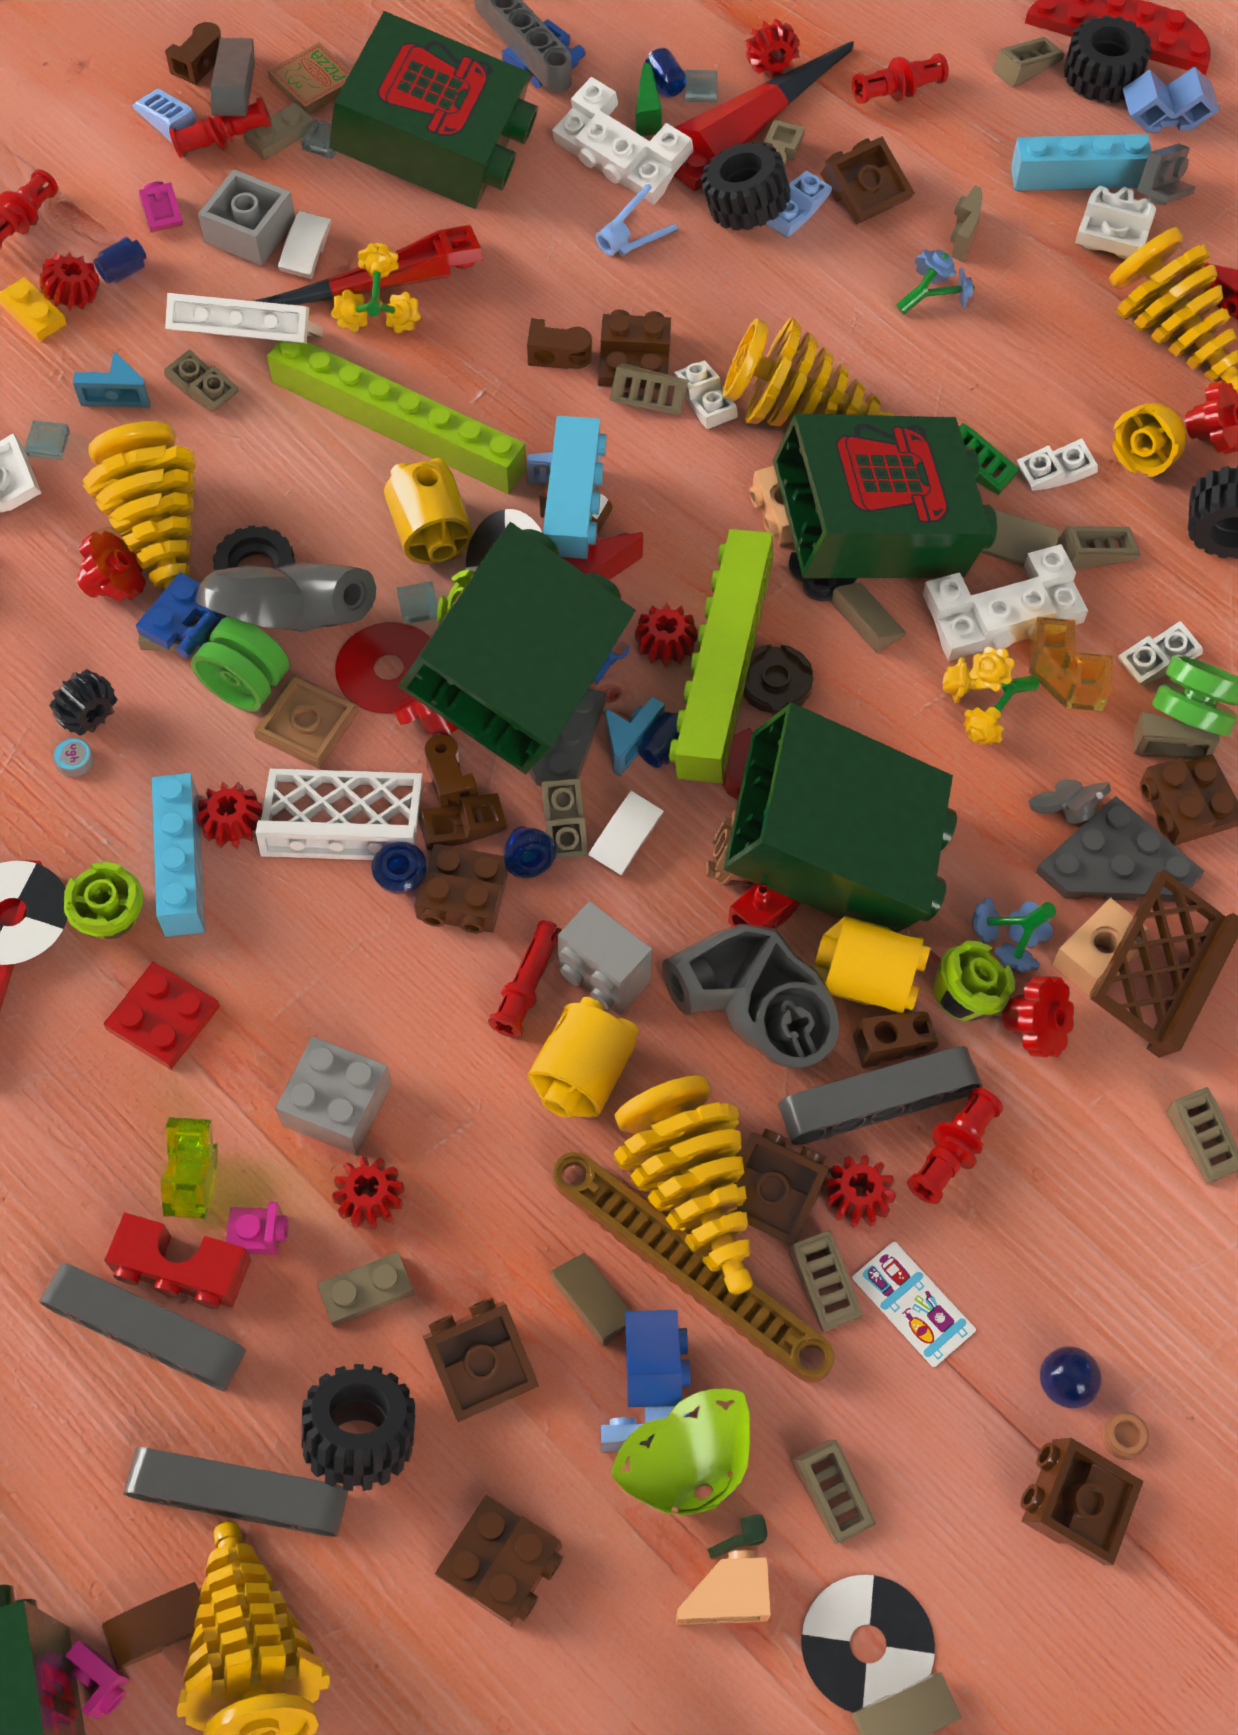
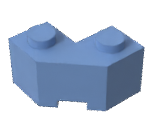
[1122,67,1220,133]

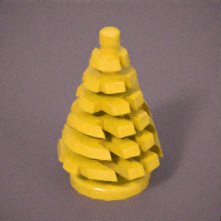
[1108,227,1238,393]
[722,317,897,426]
[82,421,197,589]
[613,1075,753,1295]
[177,1521,330,1735]

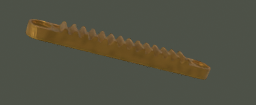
[553,1152,834,1383]

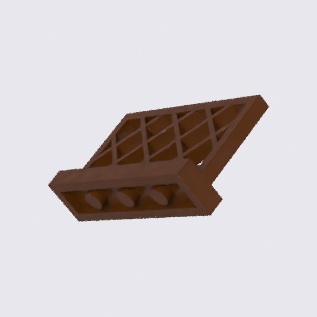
[1090,870,1238,1058]

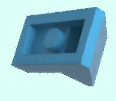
[73,352,150,407]
[605,696,665,776]

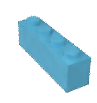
[1011,134,1152,191]
[543,416,607,559]
[152,773,205,937]

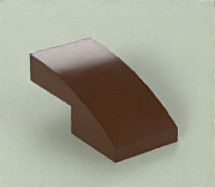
[419,793,507,850]
[102,1582,201,1670]

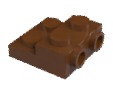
[820,136,914,225]
[598,309,671,389]
[1140,754,1238,846]
[414,844,511,934]
[729,1128,831,1245]
[422,1297,539,1422]
[1020,1438,1144,1565]
[435,1495,564,1627]

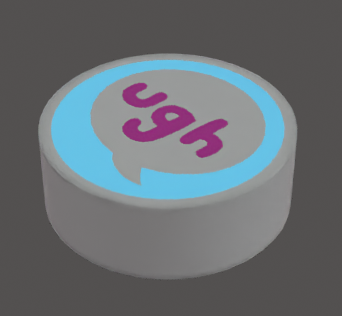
[53,737,94,777]

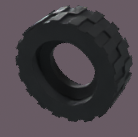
[213,525,296,571]

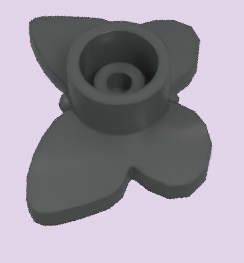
[1029,780,1111,824]

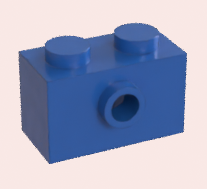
[625,1310,690,1407]

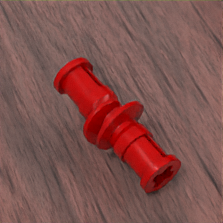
[851,53,949,104]
[169,97,272,158]
[0,169,59,249]
[907,1087,1003,1204]

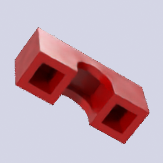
[104,1212,251,1309]

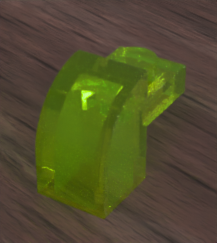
[160,1117,218,1219]

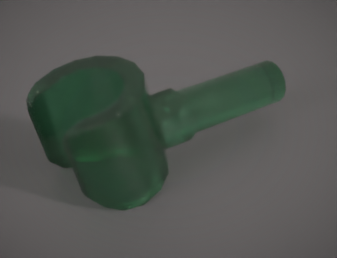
[707,1515,767,1559]

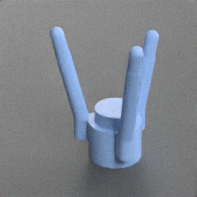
[595,184,678,257]

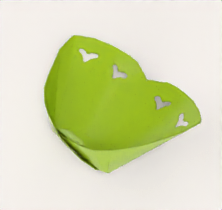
[612,1388,750,1515]

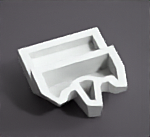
[1075,185,1157,259]
[0,433,42,512]

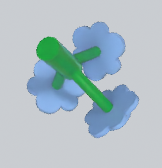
[896,249,975,315]
[972,898,1056,973]

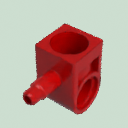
[728,883,801,929]

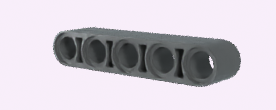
[474,0,572,92]
[211,38,255,117]
[778,1046,982,1145]
[39,1262,246,1391]
[123,1447,348,1537]

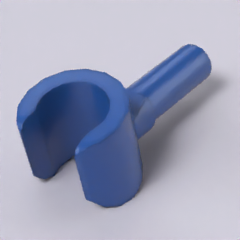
[593,644,629,684]

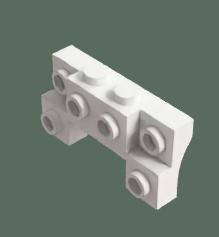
[552,77,694,205]
[923,544,1088,661]

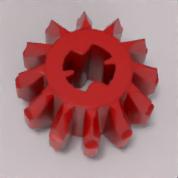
[746,18,800,79]
[39,252,100,311]
[635,602,698,667]
[196,781,263,849]
[823,1154,896,1228]
[332,1155,405,1230]

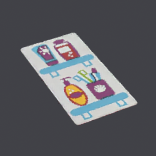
[852,1241,976,1367]

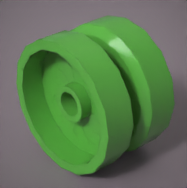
[190,617,290,712]
[1151,654,1238,736]

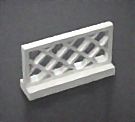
[165,293,323,344]
[256,769,423,862]

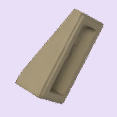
[993,37,1065,87]
[610,363,689,415]
[1057,526,1141,570]
[1134,712,1220,759]
[1166,1087,1238,1185]
[789,1231,863,1332]
[791,1440,876,1544]

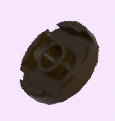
[743,644,813,714]

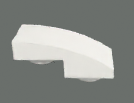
[278,211,332,279]
[674,361,738,429]
[1016,438,1098,491]
[1118,621,1203,686]
[588,791,664,876]

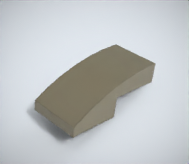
[951,185,982,262]
[164,349,239,412]
[541,778,588,860]
[851,1672,961,1735]

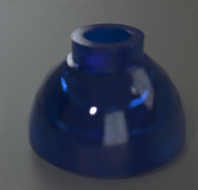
[503,826,557,878]
[371,842,427,895]
[1040,1346,1102,1408]

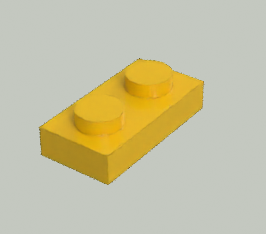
[0,277,67,342]

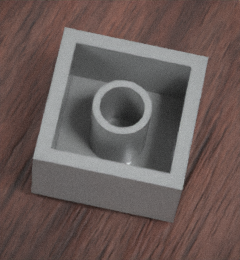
[198,169,295,266]
[558,901,652,1015]
[275,1036,392,1155]

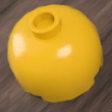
[1112,403,1186,477]

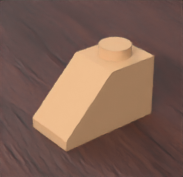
[676,1550,771,1625]

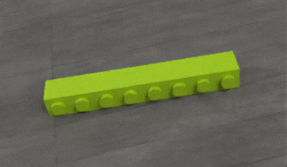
[267,341,527,495]
[669,529,774,784]

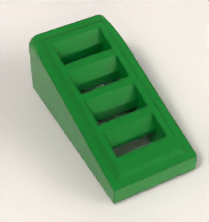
[636,63,662,136]
[959,423,1019,495]

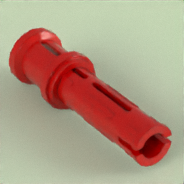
[488,920,562,1038]

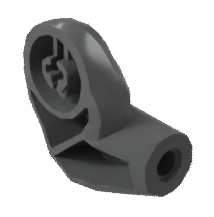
[195,562,376,632]
[662,924,840,1068]

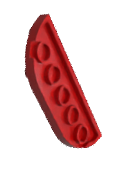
[1025,0,1211,75]

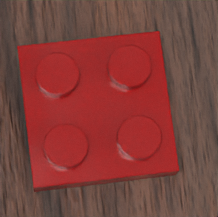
[103,961,220,1070]

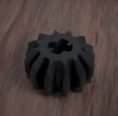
[49,669,118,736]

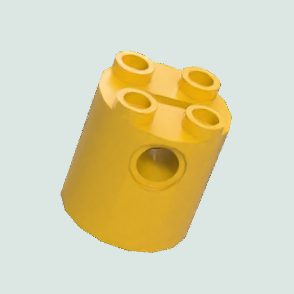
[384,458,473,564]
[814,915,930,1014]
[527,997,639,1118]

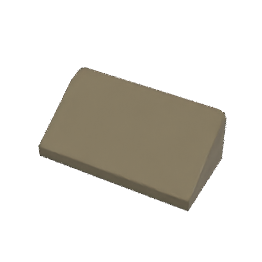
[981,509,1061,566]
[831,582,906,653]
[550,1253,630,1346]

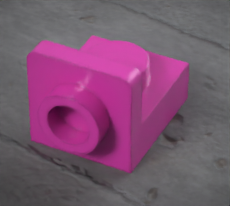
[139,181,183,233]
[226,1202,289,1255]
[65,1640,130,1719]

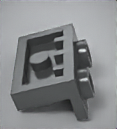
[1137,143,1195,205]

